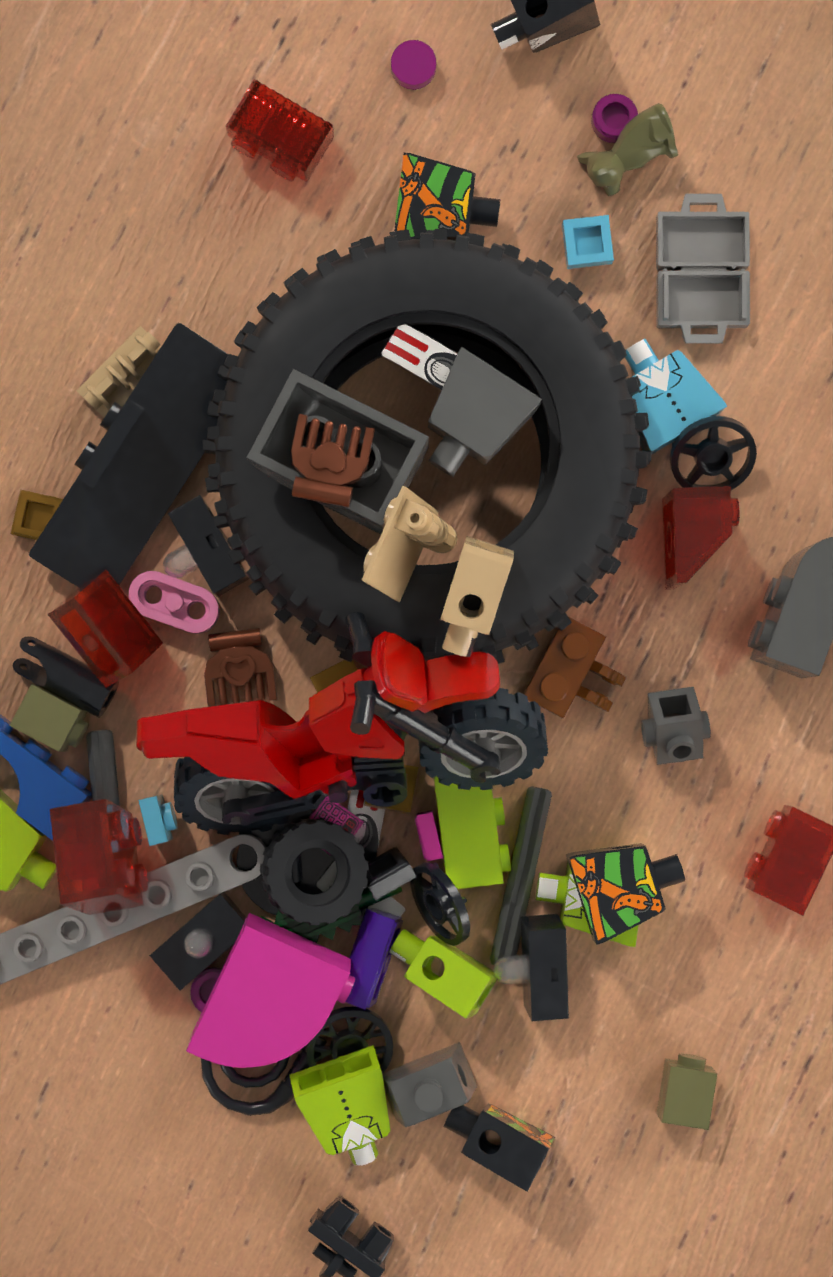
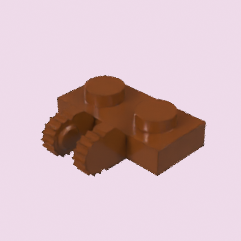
[524,617,626,718]

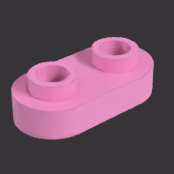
[129,571,220,634]

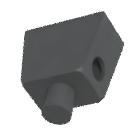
[428,347,542,477]
[382,1042,477,1127]

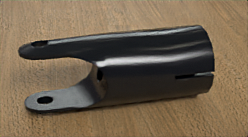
[12,636,119,718]

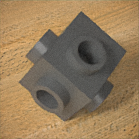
[641,687,711,765]

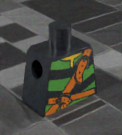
[394,152,500,241]
[566,843,685,945]
[443,1103,555,1192]

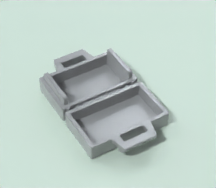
[656,194,750,344]

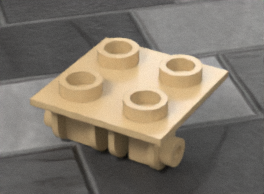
[76,326,161,417]
[361,486,457,602]

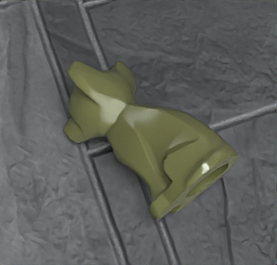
[577,103,678,196]

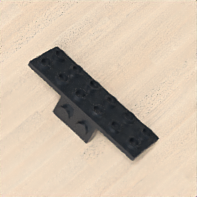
[29,323,228,603]

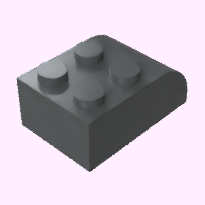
[246,369,429,534]
[748,537,833,678]

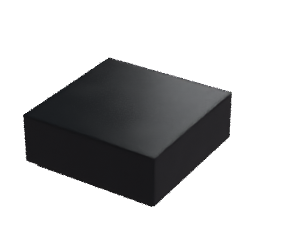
[366,847,416,900]

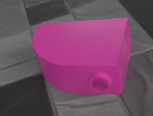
[186,913,355,1068]

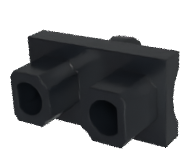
[308,1195,394,1277]

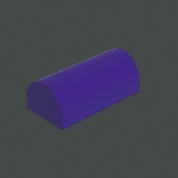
[345,907,403,1010]

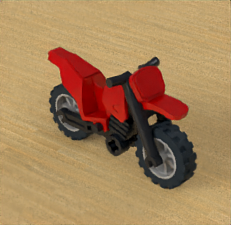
[136,612,548,835]

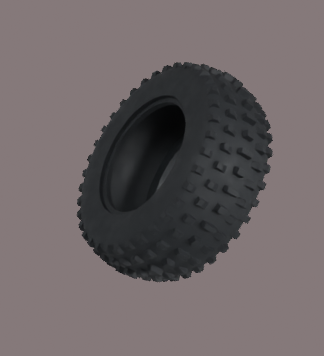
[203,229,651,664]

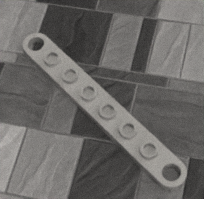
[0,834,267,984]

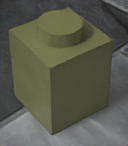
[9,684,89,752]
[656,1054,717,1130]

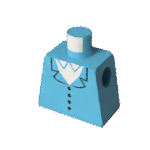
[625,339,727,455]

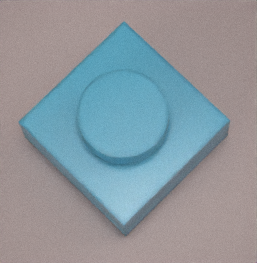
[562,215,614,269]
[138,794,178,846]

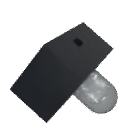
[163,495,249,597]
[149,892,247,991]
[494,914,569,1022]

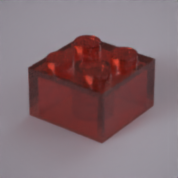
[50,799,148,915]

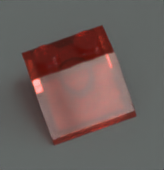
[662,486,740,590]

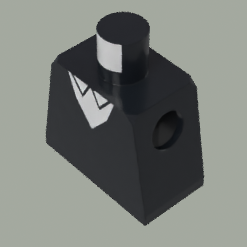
[491,0,600,53]

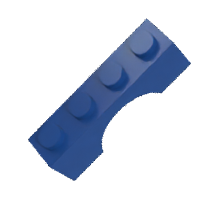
[0,714,92,841]

